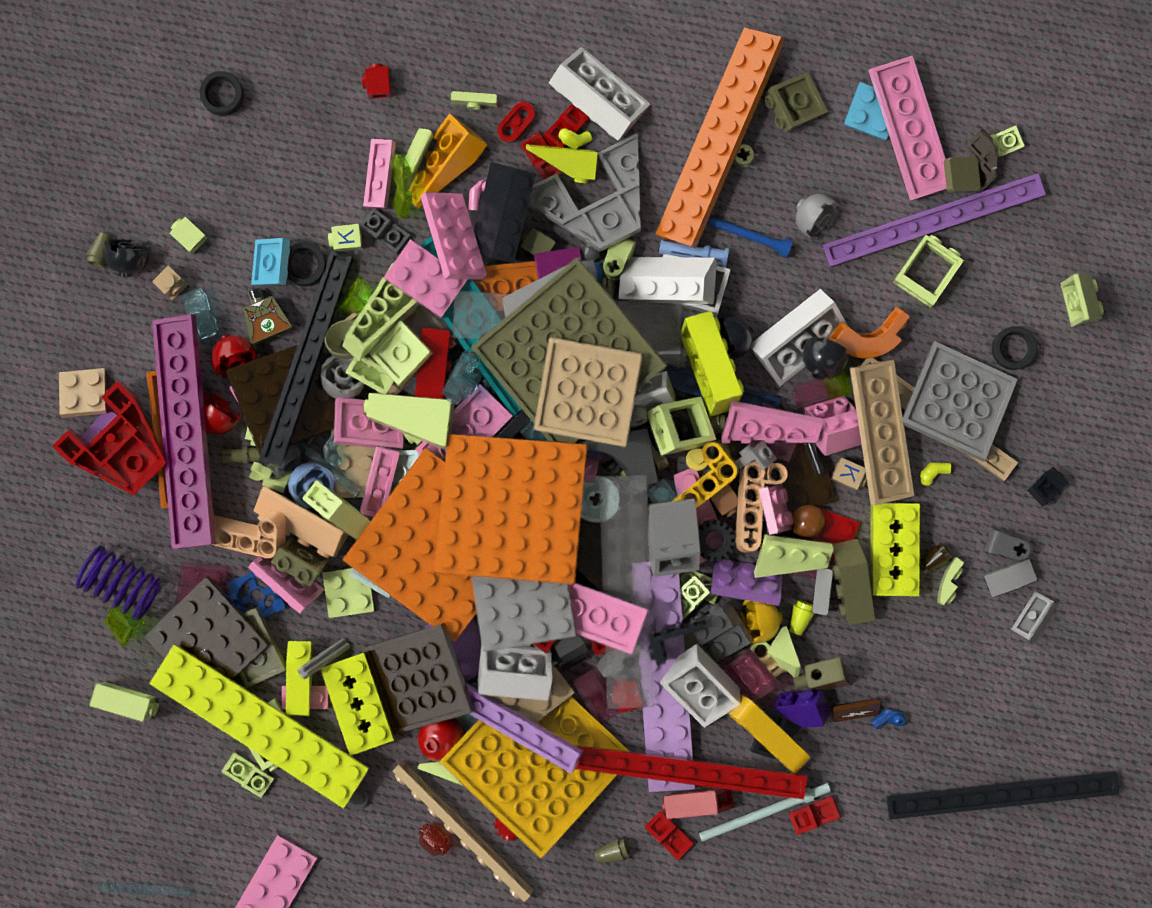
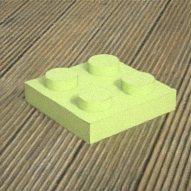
[369,320,433,386]
[322,568,375,618]

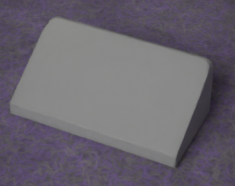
[812,566,833,615]
[1011,591,1058,644]

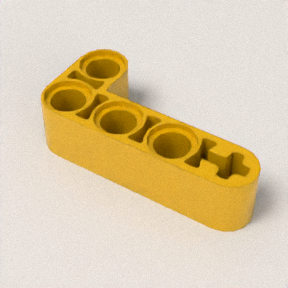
[671,442,739,508]
[727,695,811,774]

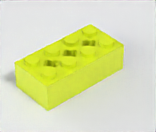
[680,311,744,417]
[870,503,920,596]
[321,653,396,756]

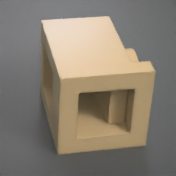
[152,266,188,301]

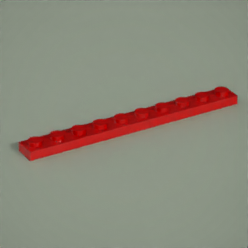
[576,745,807,799]

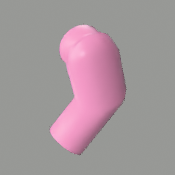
[468,180,486,210]

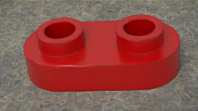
[497,102,535,143]

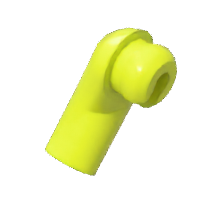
[559,128,592,149]

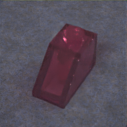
[573,669,618,724]

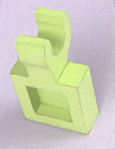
[249,462,293,493]

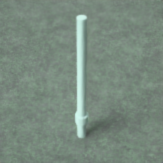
[699,783,831,842]

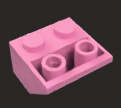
[804,396,862,456]

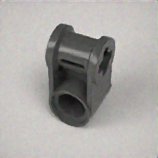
[984,529,1031,561]

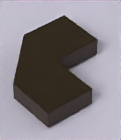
[965,128,998,193]

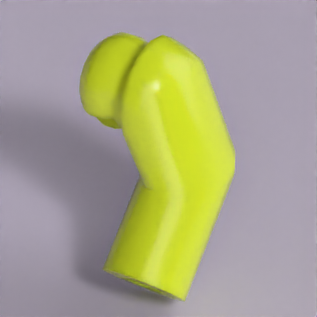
[920,462,951,486]

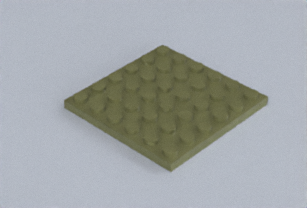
[471,257,667,444]

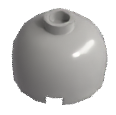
[796,194,840,240]
[321,356,365,399]

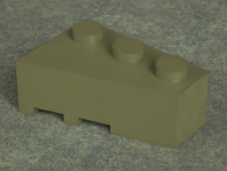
[832,539,875,626]

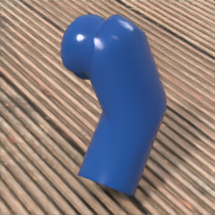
[870,709,906,730]

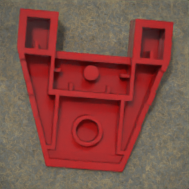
[52,381,167,495]

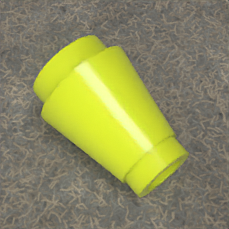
[789,600,815,636]

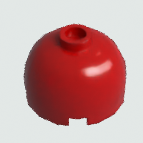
[210,335,258,378]
[203,391,241,435]
[417,718,464,762]

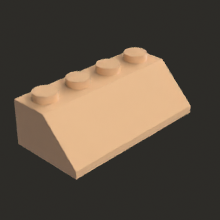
[254,486,349,559]

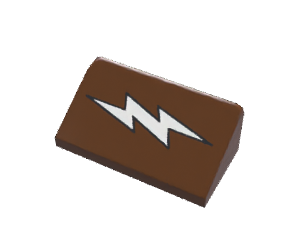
[831,698,879,722]

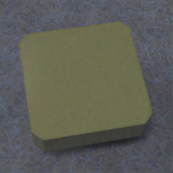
[944,157,981,193]

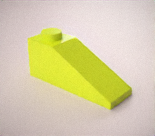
[526,144,598,183]
[286,641,314,716]

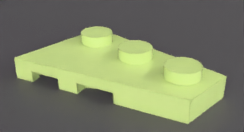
[754,535,833,578]

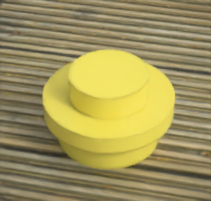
[686,448,708,471]

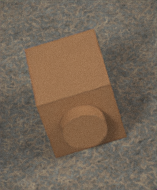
[709,484,738,517]

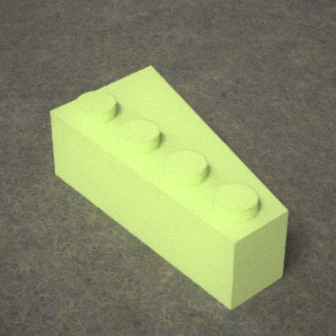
[342,263,421,361]

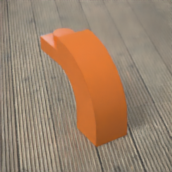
[827,307,910,358]

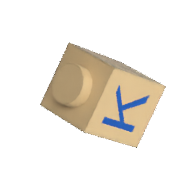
[831,458,867,490]

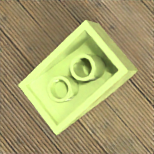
[1060,274,1104,327]

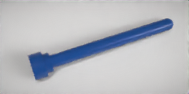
[706,216,793,258]

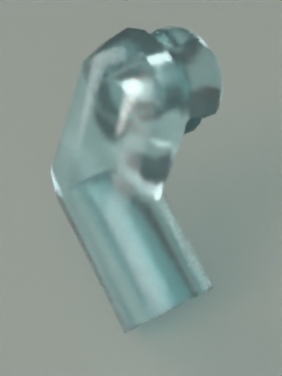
[323,433,342,467]

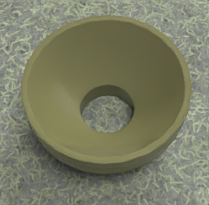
[325,320,355,359]

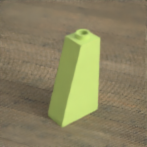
[364,393,454,450]

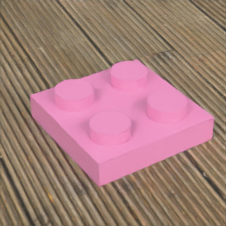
[759,484,793,535]

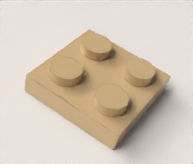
[59,368,107,418]

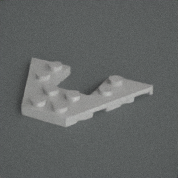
[528,133,641,252]

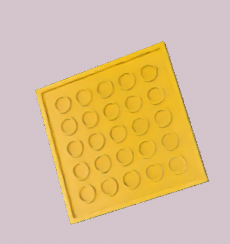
[439,696,630,859]

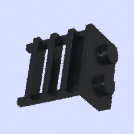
[648,618,706,666]

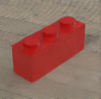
[414,328,454,400]

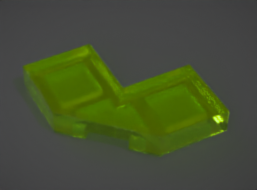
[392,155,412,219]

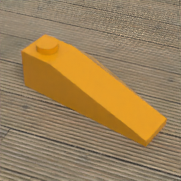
[406,113,488,208]

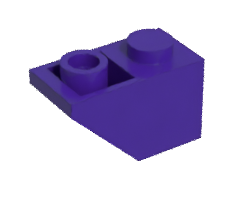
[773,690,830,728]

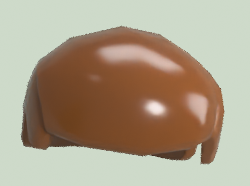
[791,505,825,540]

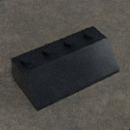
[474,162,536,263]

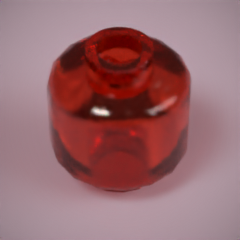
[418,822,453,857]

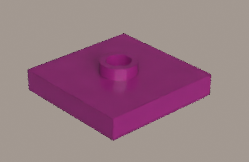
[534,247,582,280]

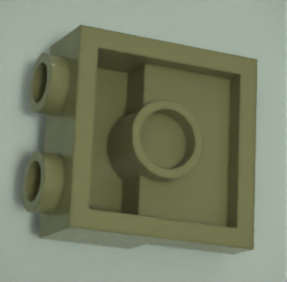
[764,72,828,133]
[271,536,331,586]

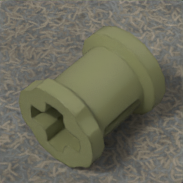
[733,144,754,168]

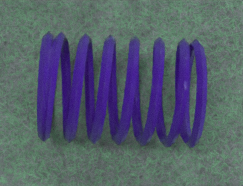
[75,545,162,621]

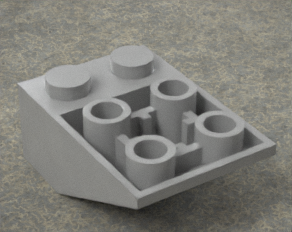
[647,499,700,577]

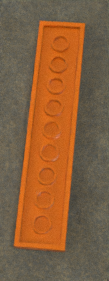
[655,28,785,249]

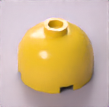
[741,600,782,644]

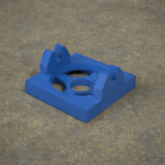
[227,572,287,617]

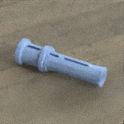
[659,240,729,268]

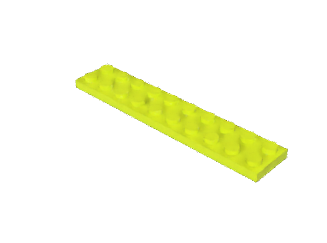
[149,644,369,808]

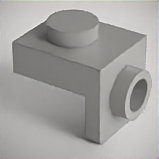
[735,440,776,470]

